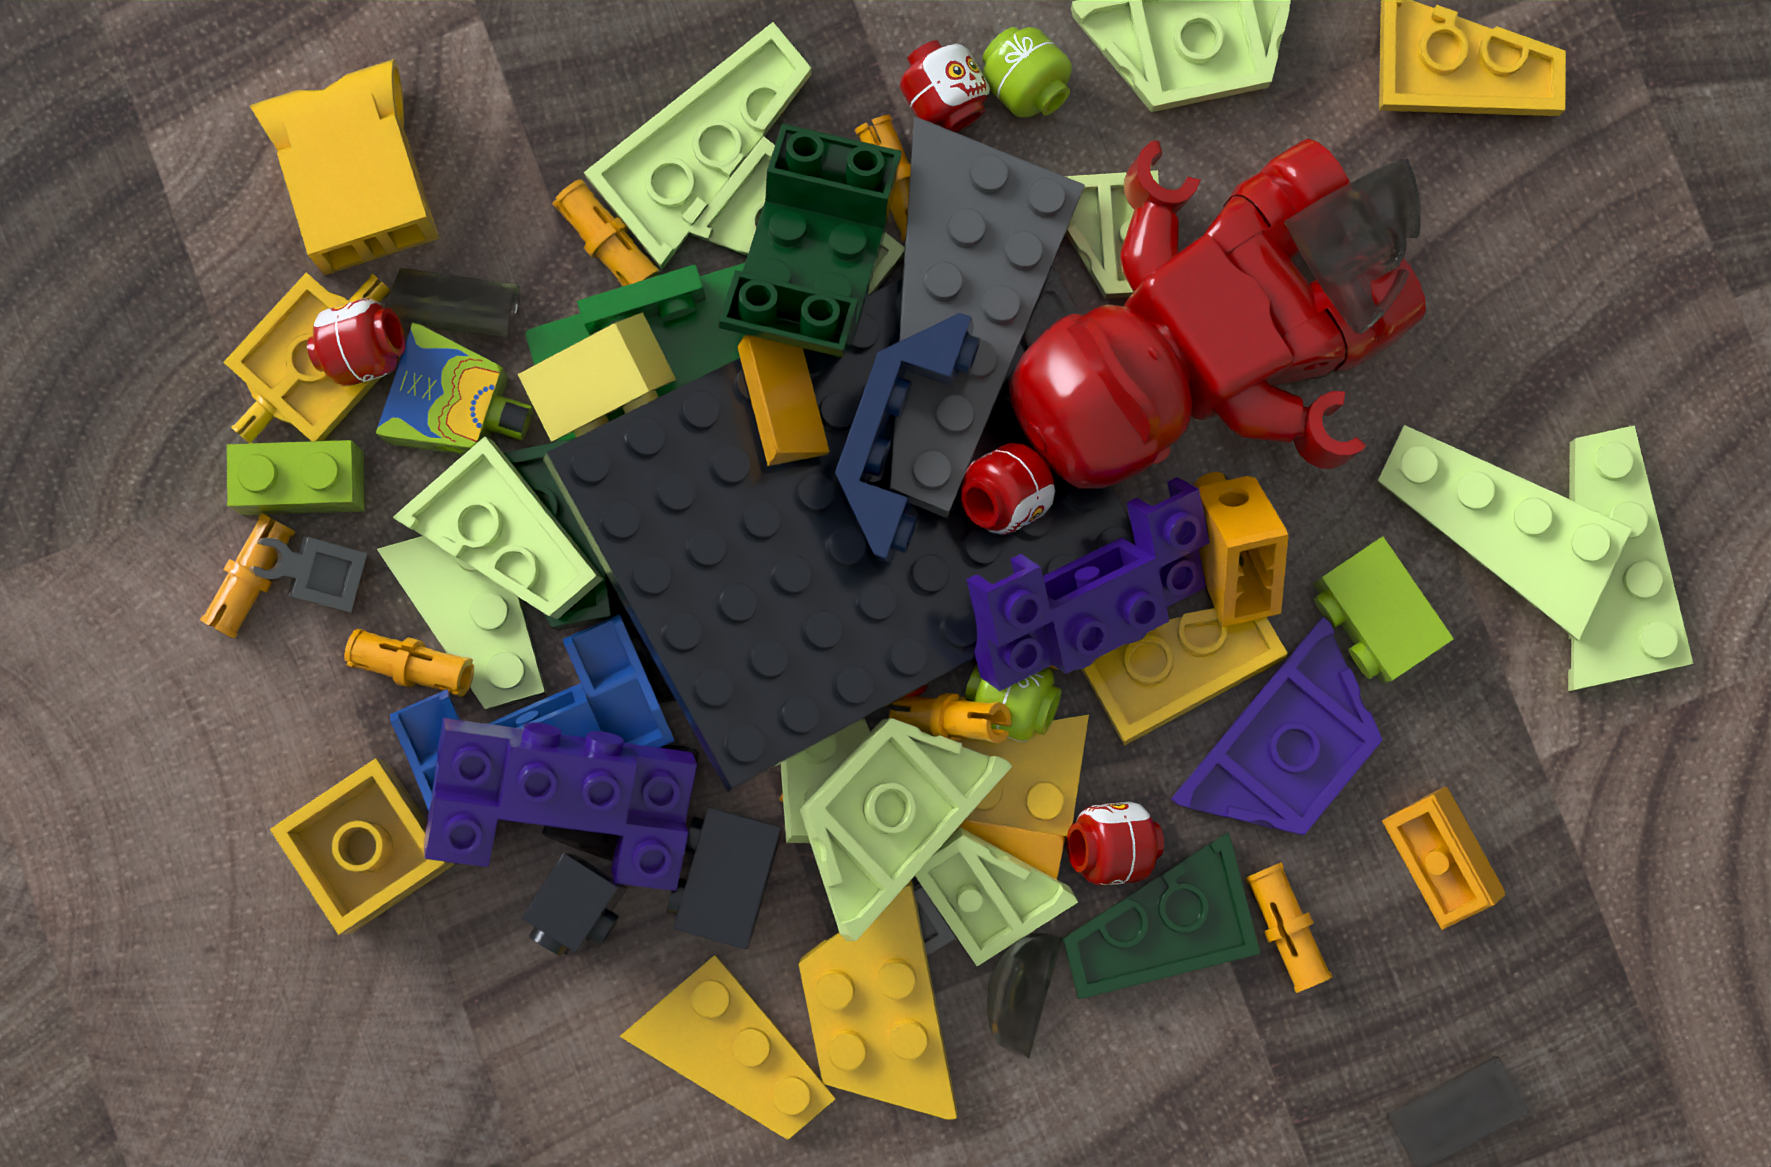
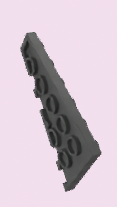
[889,116,1085,518]

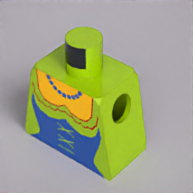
[376,323,533,455]

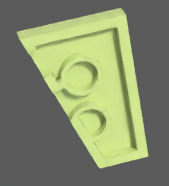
[688,136,905,295]
[393,437,604,619]

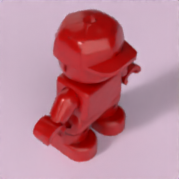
[1009,138,1426,488]

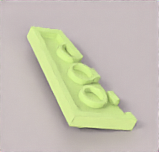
[584,22,812,270]
[1378,425,1632,641]
[1568,425,1694,692]

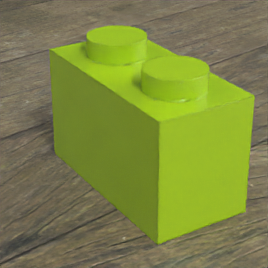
[227,440,365,516]
[1313,536,1454,685]

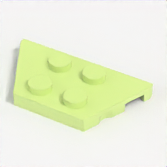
[1071,0,1291,112]
[800,718,1012,942]

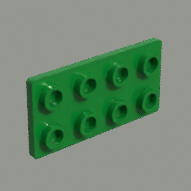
[525,263,746,441]

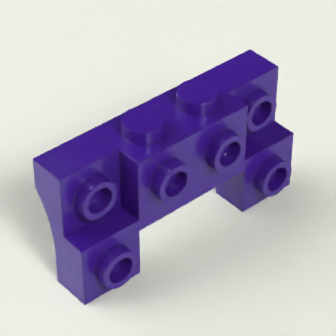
[966,477,1210,691]
[423,718,697,891]

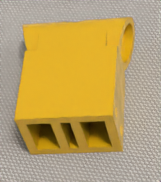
[250,59,440,276]

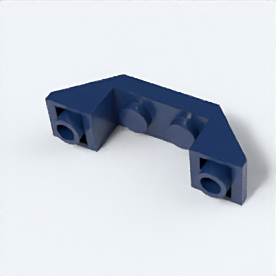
[835,313,981,564]

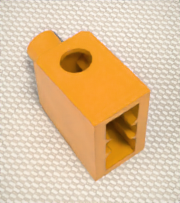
[1193,472,1289,627]

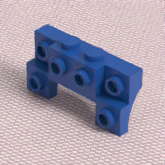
[390,614,675,811]

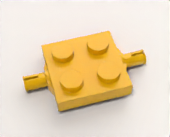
[223,272,400,444]

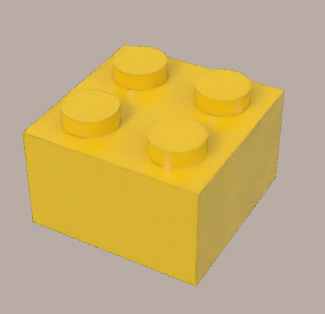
[270,758,455,935]

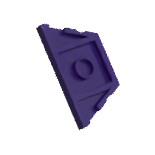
[1169,617,1383,836]

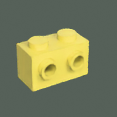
[517,312,676,442]

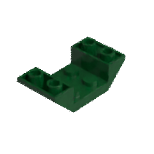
[718,123,902,357]

